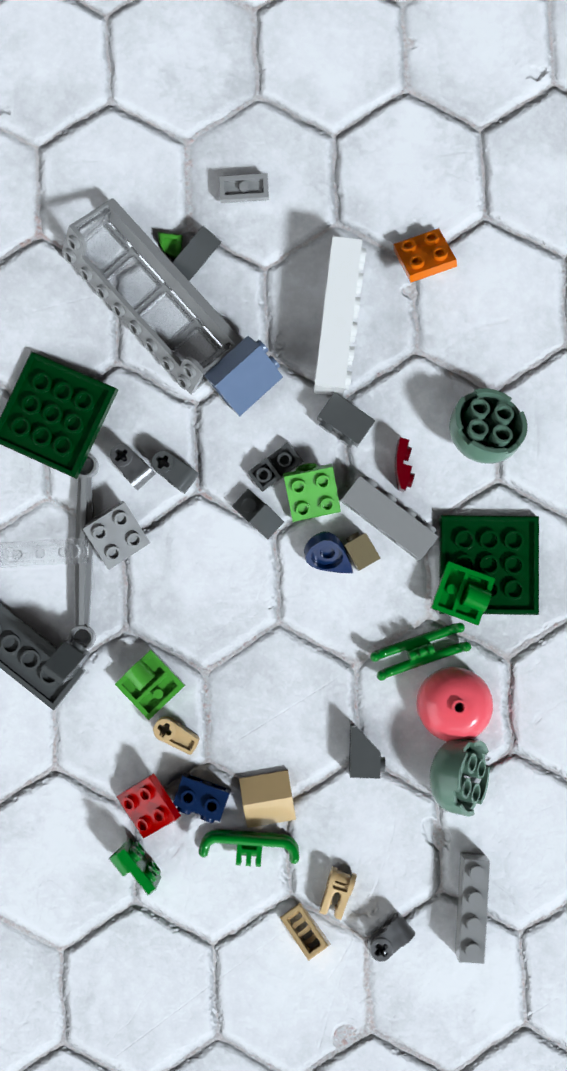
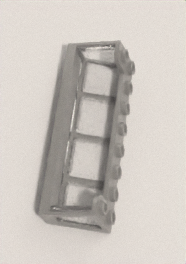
[62,198,242,395]

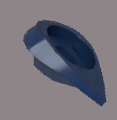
[304,531,353,573]

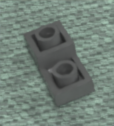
[172,225,222,281]
[247,442,304,492]

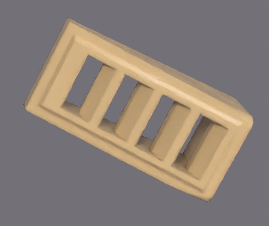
[280,902,331,961]

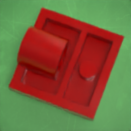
[116,773,181,839]

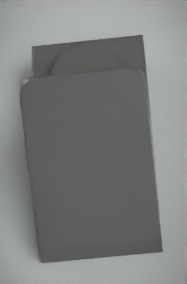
[232,489,284,540]

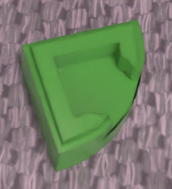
[158,232,183,260]

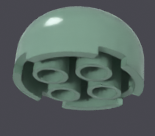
[449,388,528,464]
[430,739,490,817]

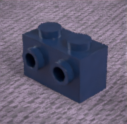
[173,773,231,823]

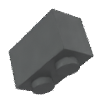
[317,392,375,447]

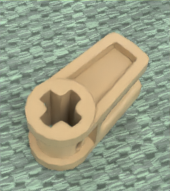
[153,716,200,755]
[319,866,357,920]

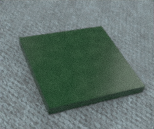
[0,351,118,479]
[439,515,539,615]

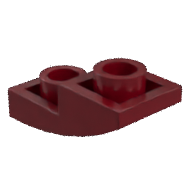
[394,437,415,492]

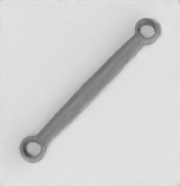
[69,454,99,650]

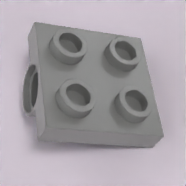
[81,501,150,570]

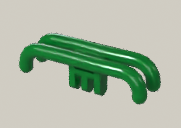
[370,623,471,681]
[198,829,299,867]

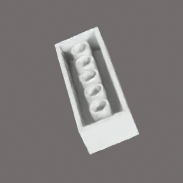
[314,236,366,397]

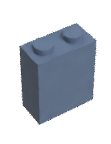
[204,336,283,417]

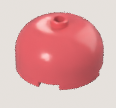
[416,667,493,742]

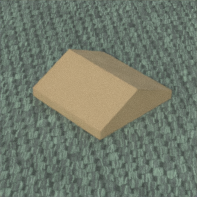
[239,770,296,828]

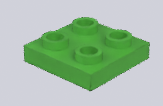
[283,463,341,522]
[115,649,185,720]

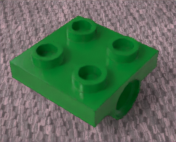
[430,561,495,626]
[109,838,161,895]

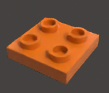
[393,228,457,283]

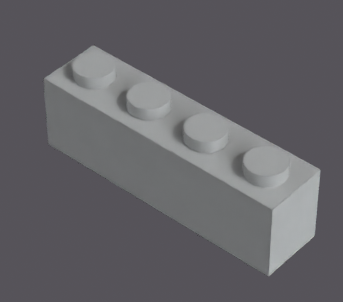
[341,476,439,561]
[455,853,490,964]

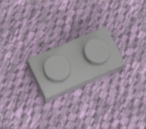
[219,173,269,203]

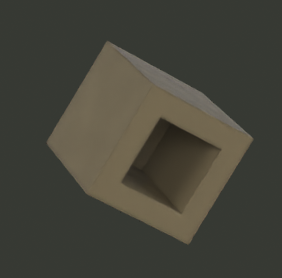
[344,532,381,571]

